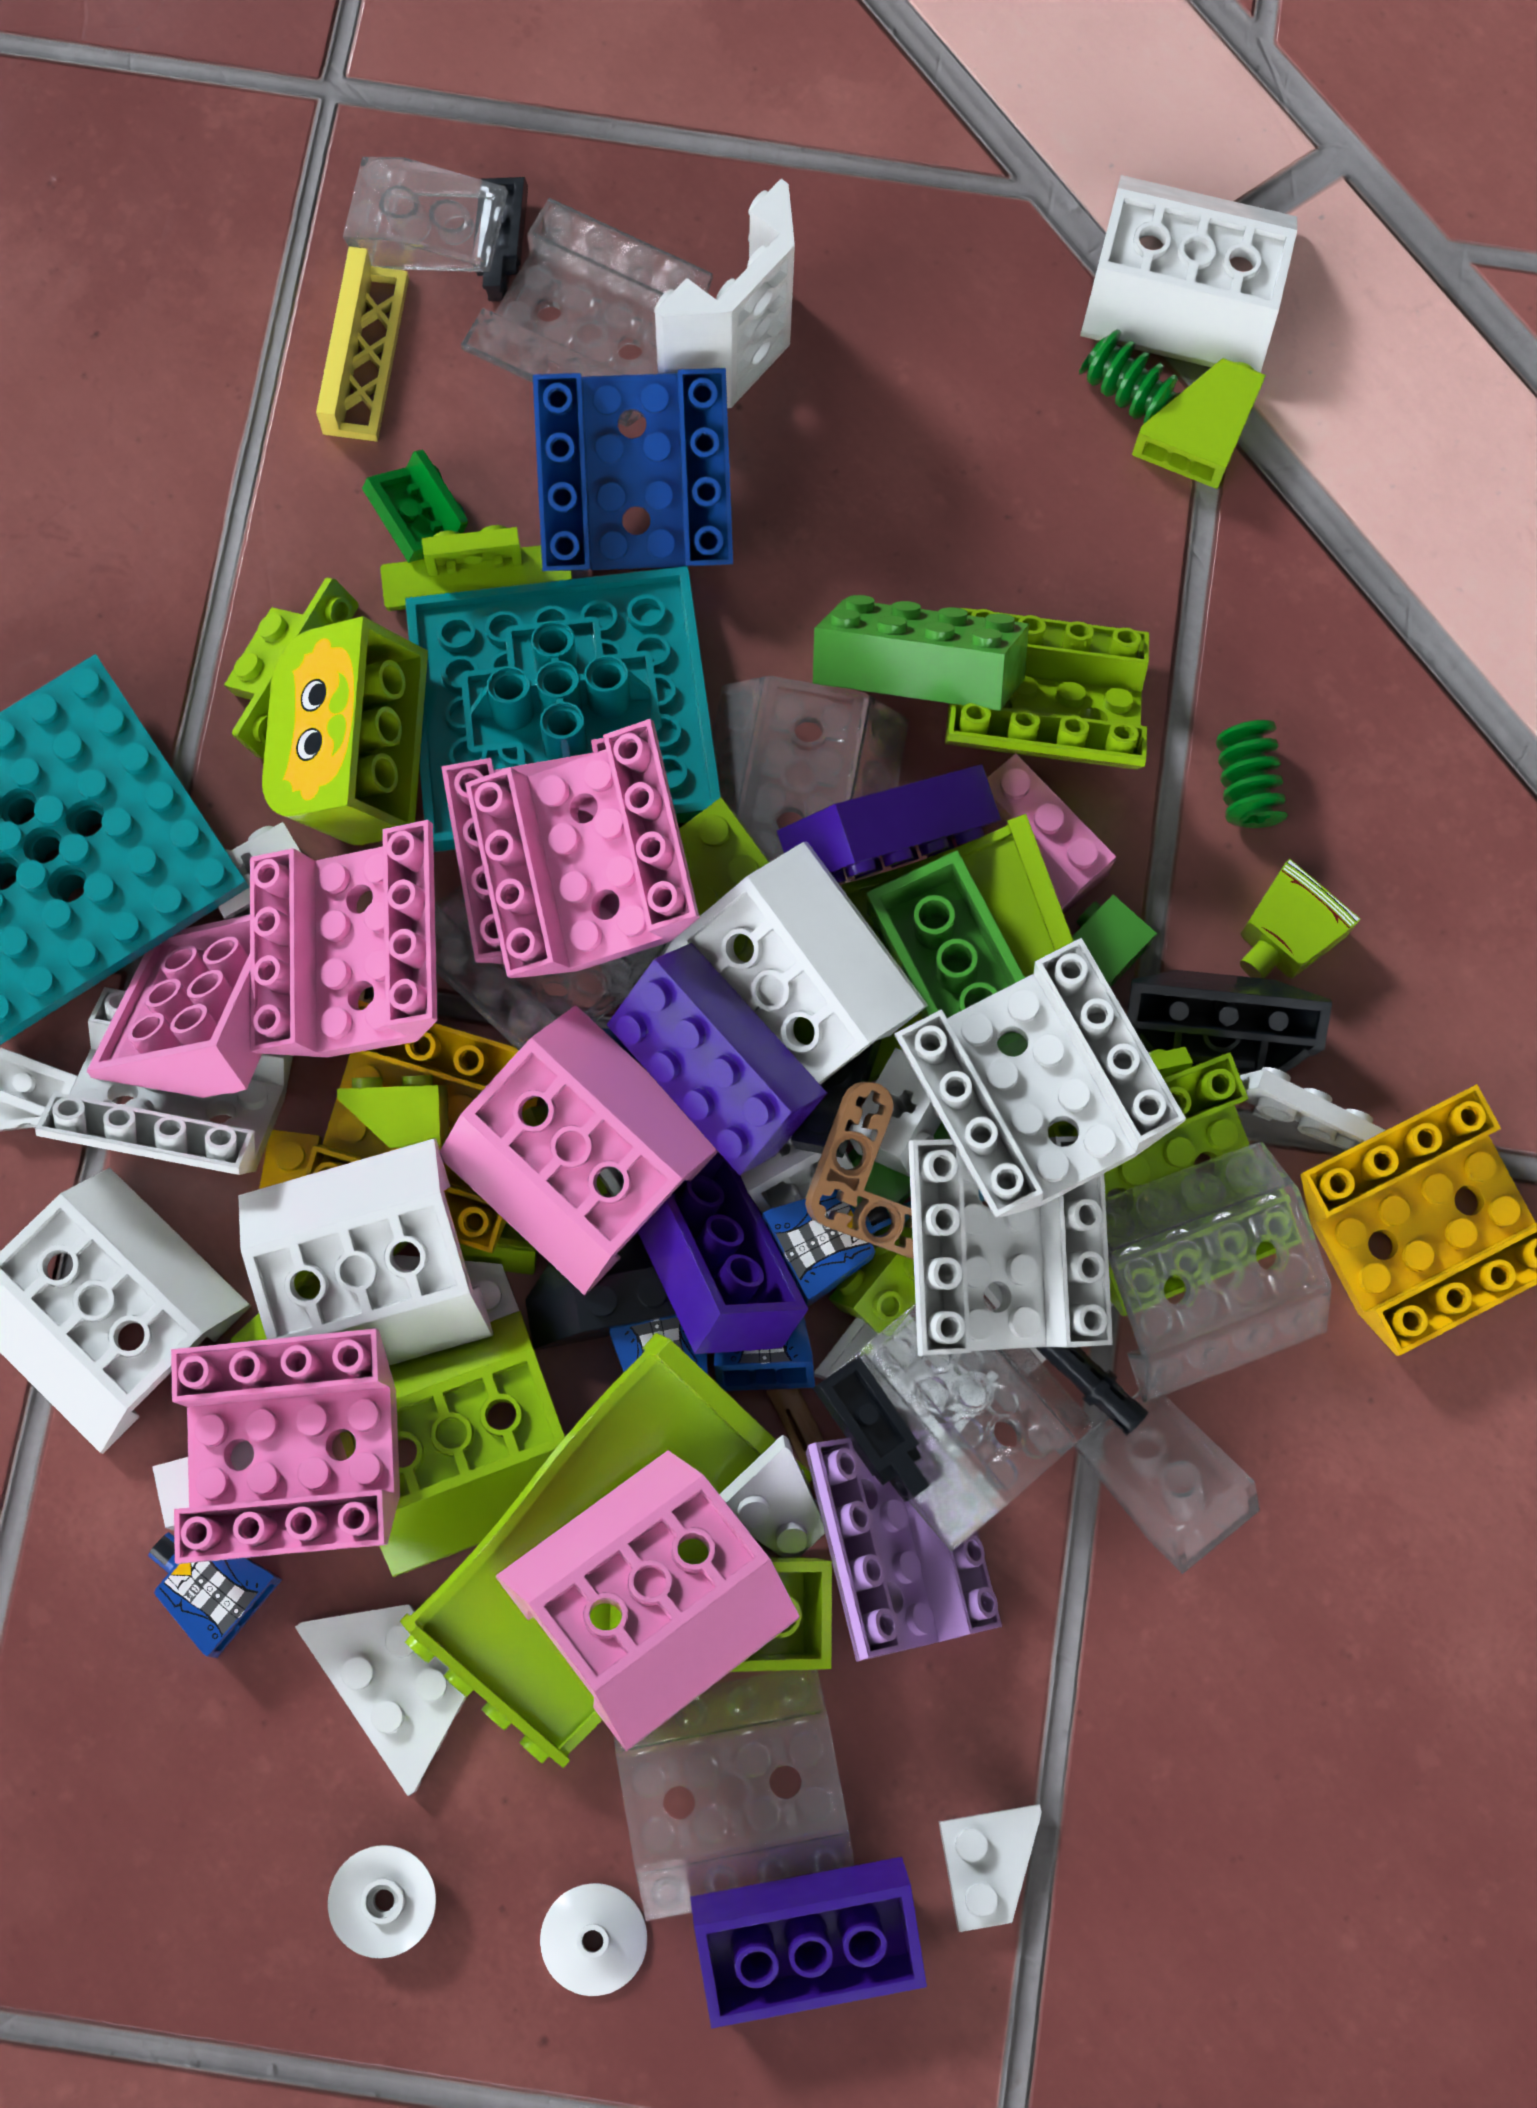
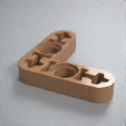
[805,1081,914,1260]

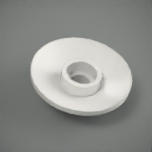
[328,1845,436,1958]
[540,1883,647,1996]

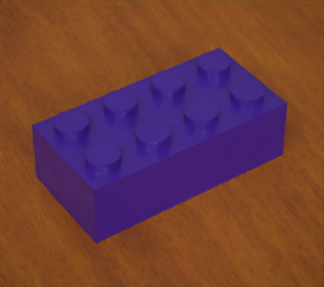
[776,764,1001,884]
[607,943,827,1175]
[638,1152,808,1354]
[690,1857,927,2029]

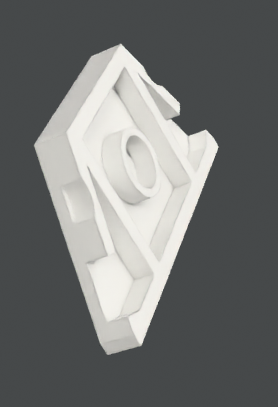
[295,1604,467,1796]

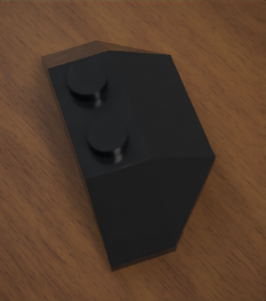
[1127,970,1332,1075]
[525,1232,677,1350]

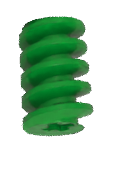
[1079,329,1180,424]
[1216,720,1288,828]

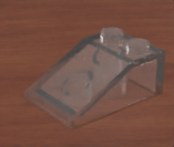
[343,157,508,272]
[1074,1382,1260,1574]

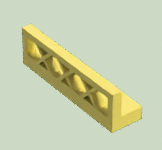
[316,246,409,442]

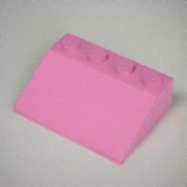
[87,914,262,1098]

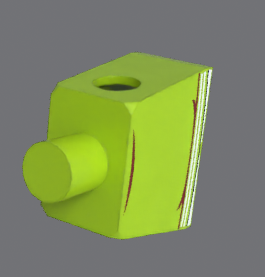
[1240,858,1361,978]

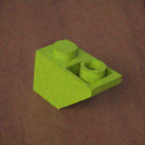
[337,1075,449,1148]

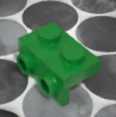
[362,449,468,563]

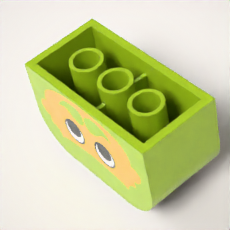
[262,616,428,845]

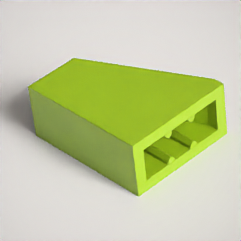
[1132,358,1266,489]

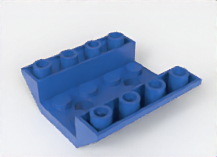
[533,368,733,571]

